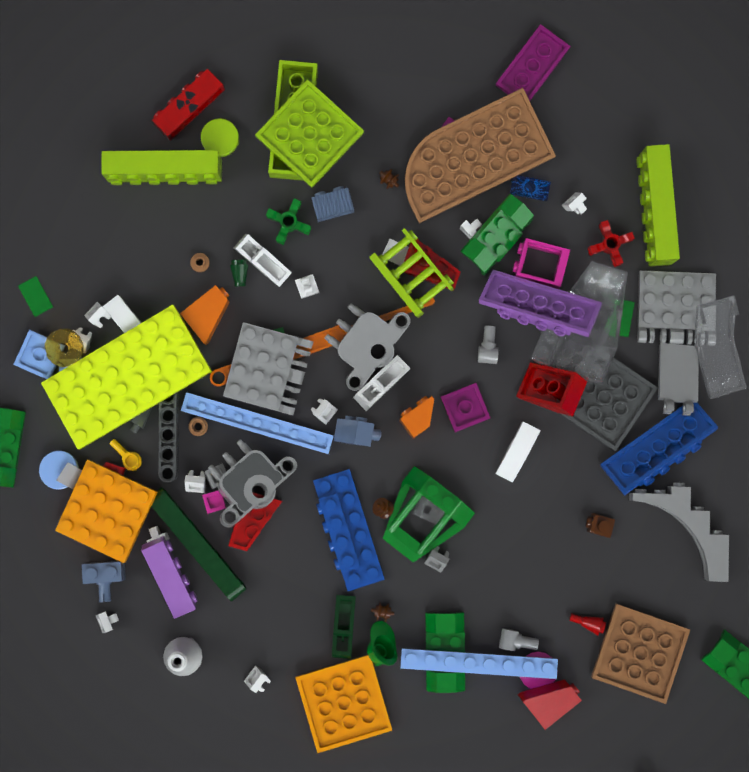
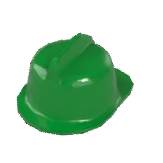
[367,621,398,666]

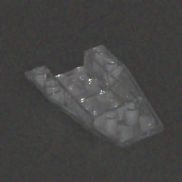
[531,261,628,384]

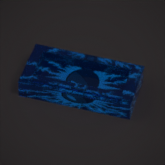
[510,175,551,201]

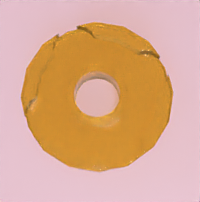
[45,329,84,367]

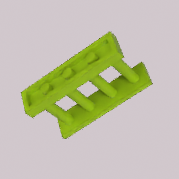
[369,228,454,318]

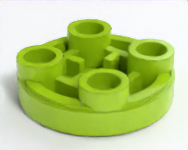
[201,118,239,157]

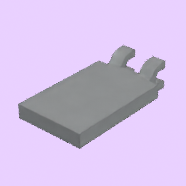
[658,343,699,416]

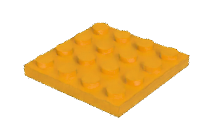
[55,460,158,563]
[295,655,392,753]

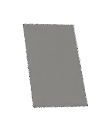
[56,463,82,489]

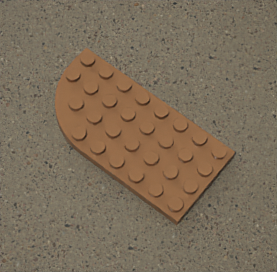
[405,88,556,224]

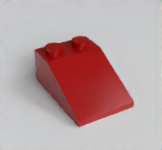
[516,362,587,417]

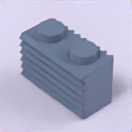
[312,186,354,222]

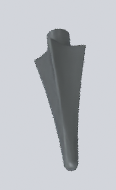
[130,407,152,434]

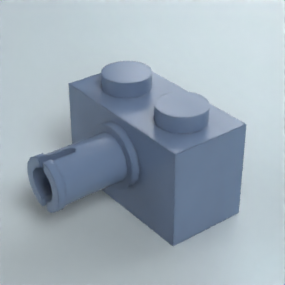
[334,416,381,447]
[82,561,126,602]

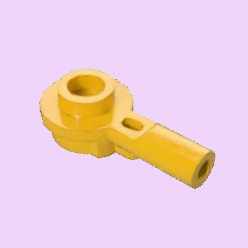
[110,439,142,471]

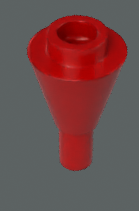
[569,614,606,636]

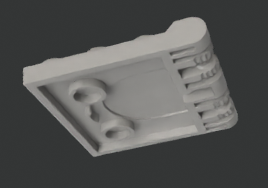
[637,271,716,346]
[223,322,314,415]

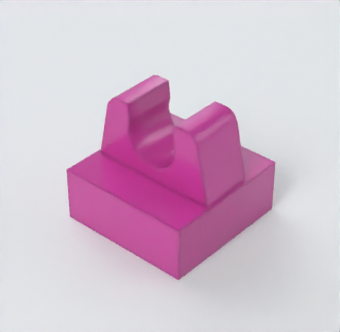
[202,491,227,514]

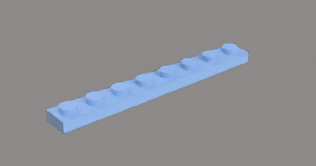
[181,392,334,454]
[400,648,558,679]

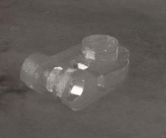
[412,497,445,524]

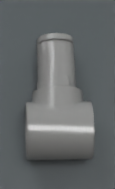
[477,326,499,364]
[499,628,539,651]

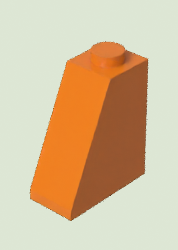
[180,285,230,345]

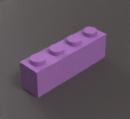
[141,535,198,619]

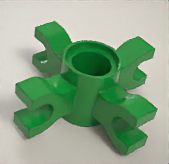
[266,198,311,245]

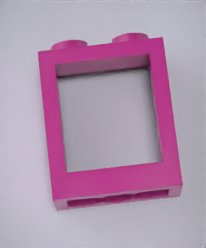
[512,238,570,289]

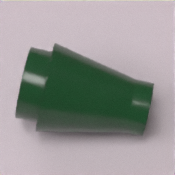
[230,259,249,287]

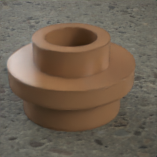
[190,253,210,272]
[189,417,208,436]

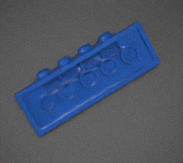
[600,403,718,496]
[313,469,385,591]

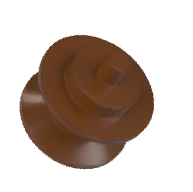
[379,169,399,190]
[372,498,394,519]
[371,601,395,622]

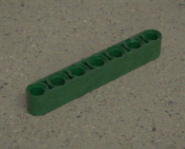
[151,487,247,601]

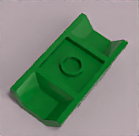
[460,194,534,276]
[0,408,26,488]
[425,612,465,693]
[701,630,749,699]

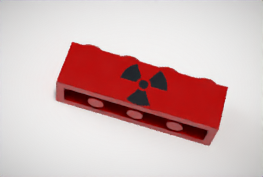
[152,68,225,141]

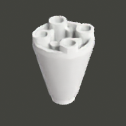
[163,637,202,676]

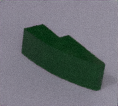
[332,595,356,659]

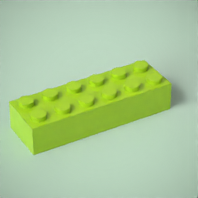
[268,60,318,181]
[637,144,680,266]
[102,150,222,185]

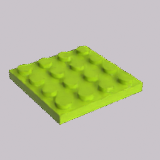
[255,79,364,188]

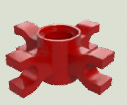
[587,220,635,267]

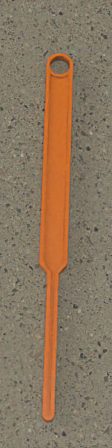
[210,298,435,387]

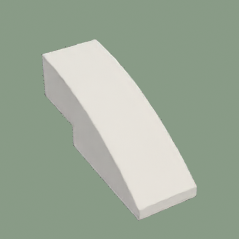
[234,234,292,287]
[103,295,142,333]
[353,355,411,411]
[495,422,541,482]

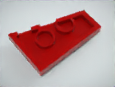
[403,239,461,291]
[228,492,282,551]

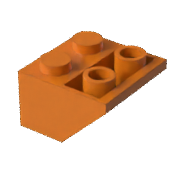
[399,396,434,439]

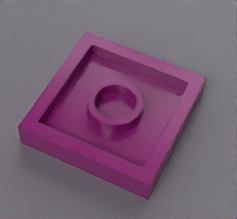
[440,383,490,433]

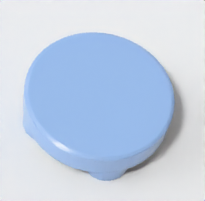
[39,451,79,489]

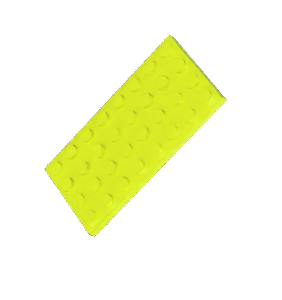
[41,305,212,450]

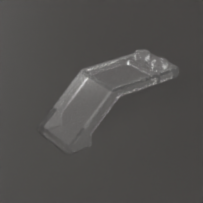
[694,295,747,399]

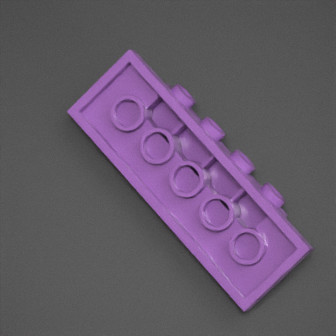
[479,270,602,337]

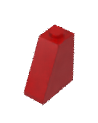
[517,679,582,730]

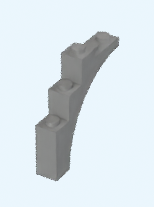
[629,483,729,582]

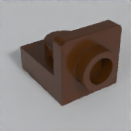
[585,513,615,538]

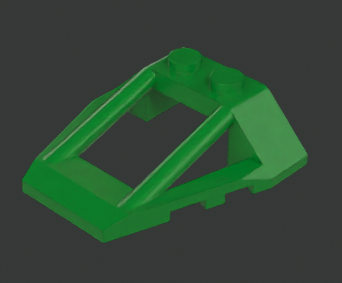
[383,466,475,562]

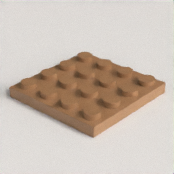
[591,603,690,704]

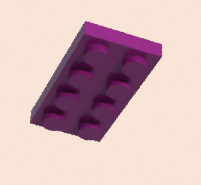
[495,24,571,101]

